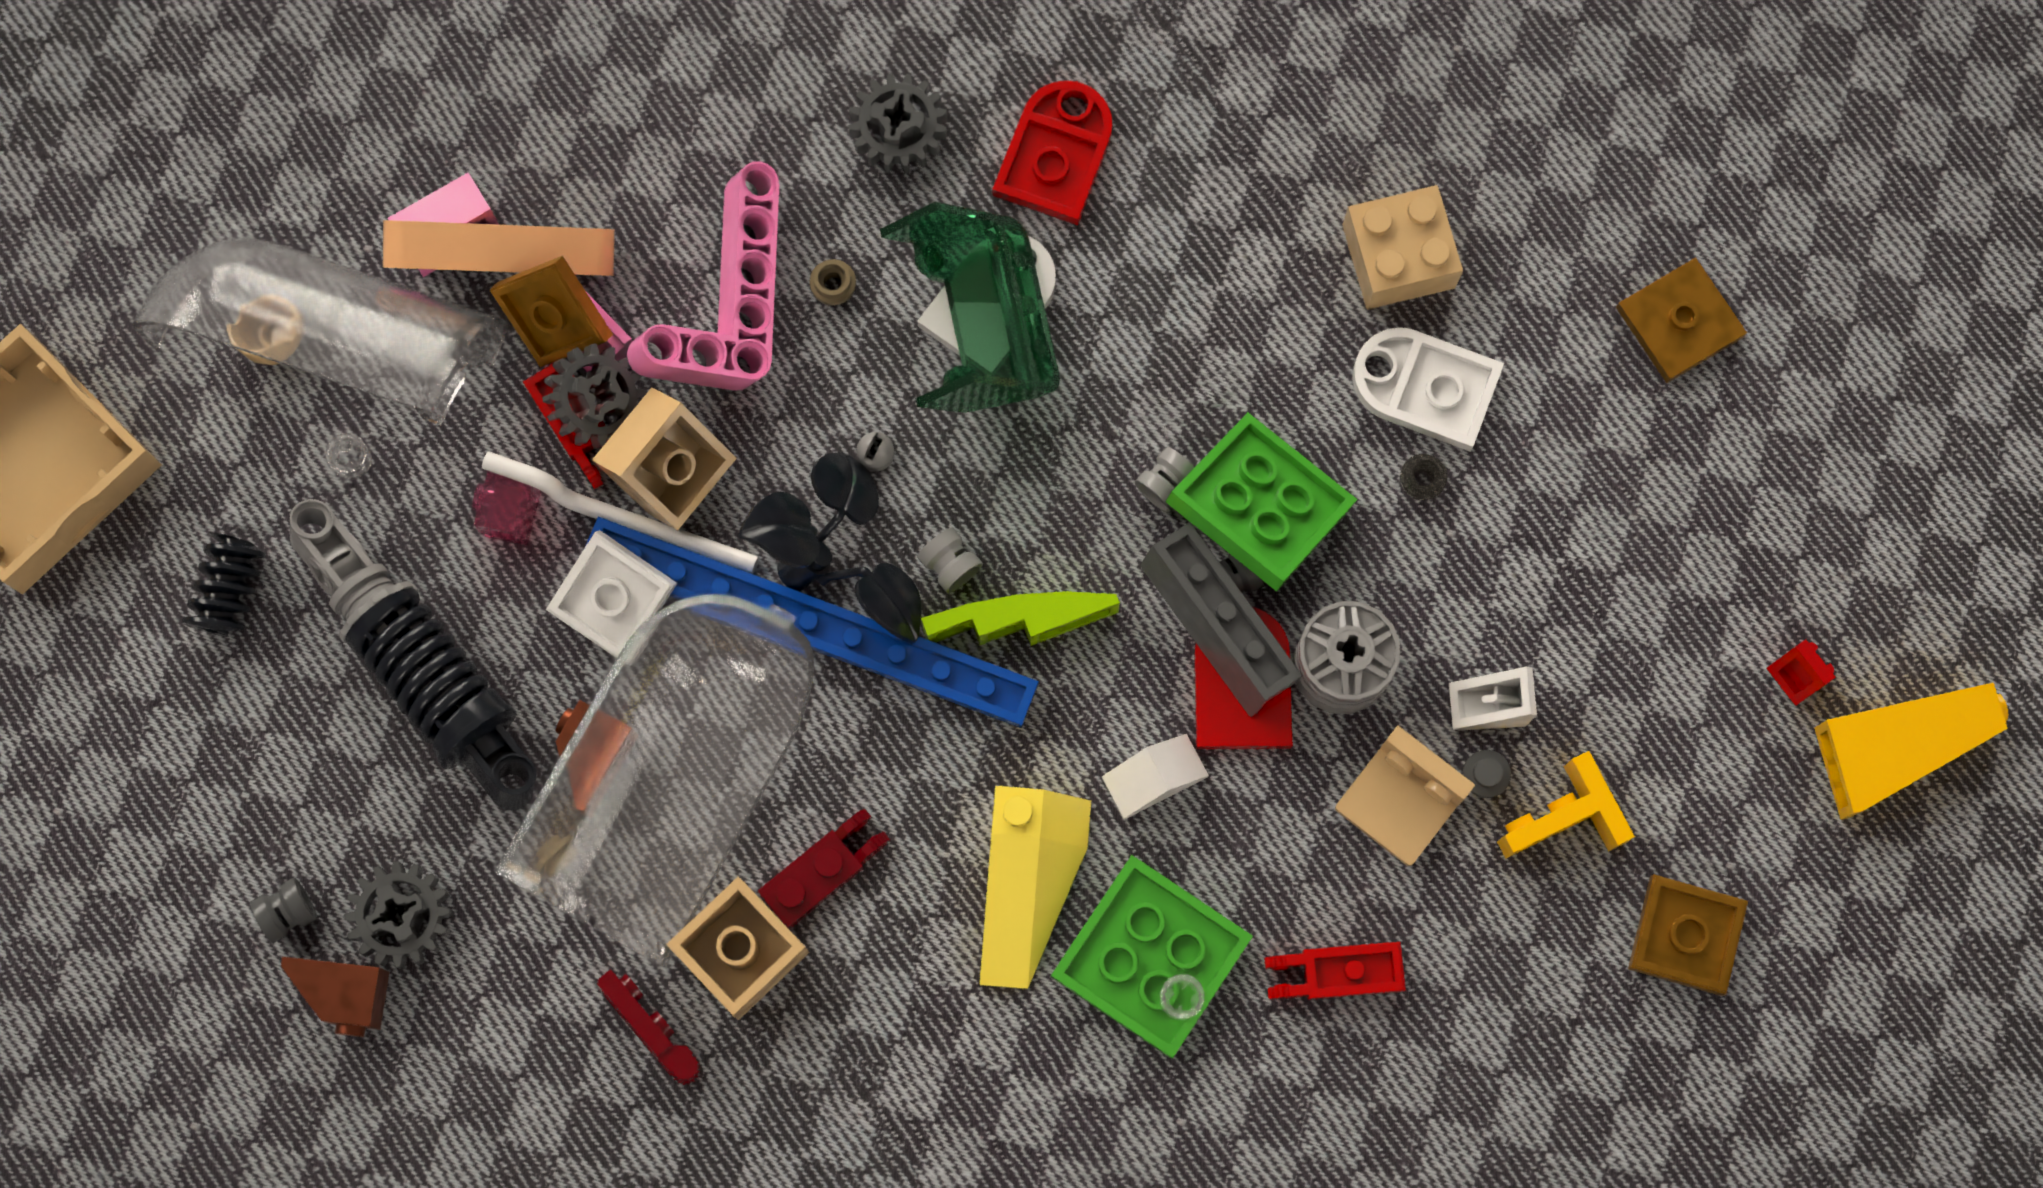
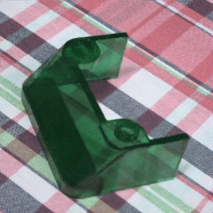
[880,201,1060,413]

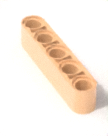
[383,220,615,276]

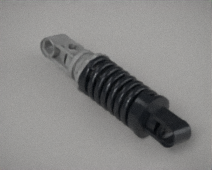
[290,499,536,810]

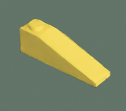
[980,786,1091,989]

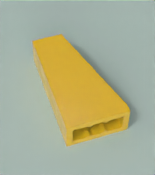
[1814,682,2008,820]

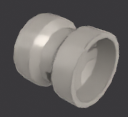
[1135,447,1195,513]
[917,527,983,594]

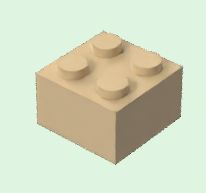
[1342,185,1463,310]
[592,388,737,531]
[666,876,810,1020]

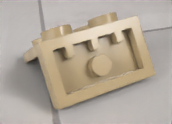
[1335,725,1475,866]

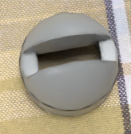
[857,431,895,471]

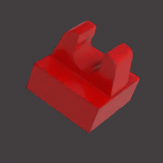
[1766,639,1836,706]

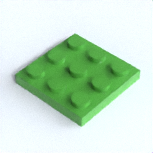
[1165,413,1357,591]
[1051,855,1253,1059]

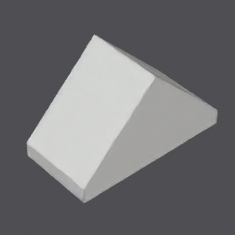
[1449,667,1537,730]
[1102,734,1209,820]

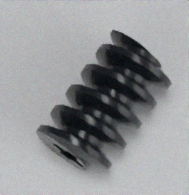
[182,532,266,637]

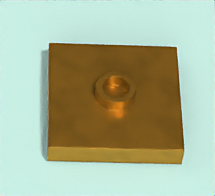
[490,256,613,367]
[1616,257,1747,383]
[1628,874,1748,996]

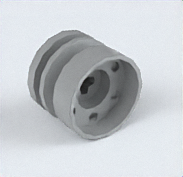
[1293,601,1400,714]

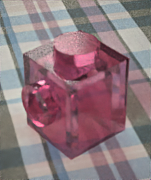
[473,471,541,545]

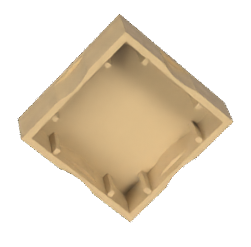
[0,323,162,595]

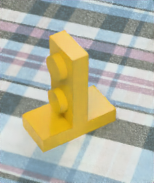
[1497,751,1635,859]

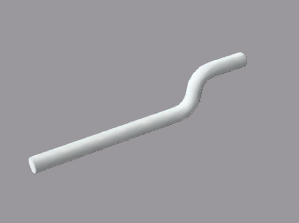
[482,451,759,574]

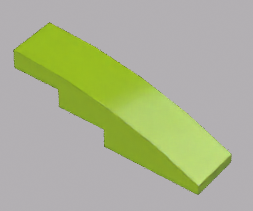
[921,591,1120,646]

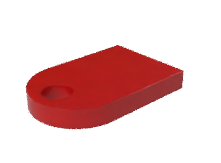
[992,80,1112,225]
[1194,607,1293,749]

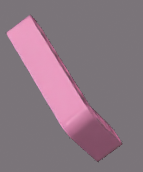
[627,161,779,391]

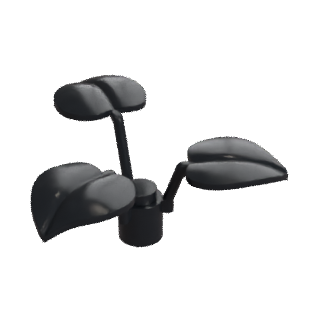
[738,452,922,644]

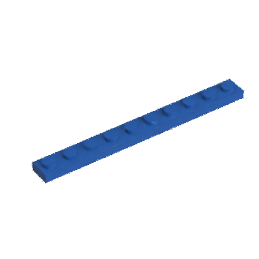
[585,517,1039,728]

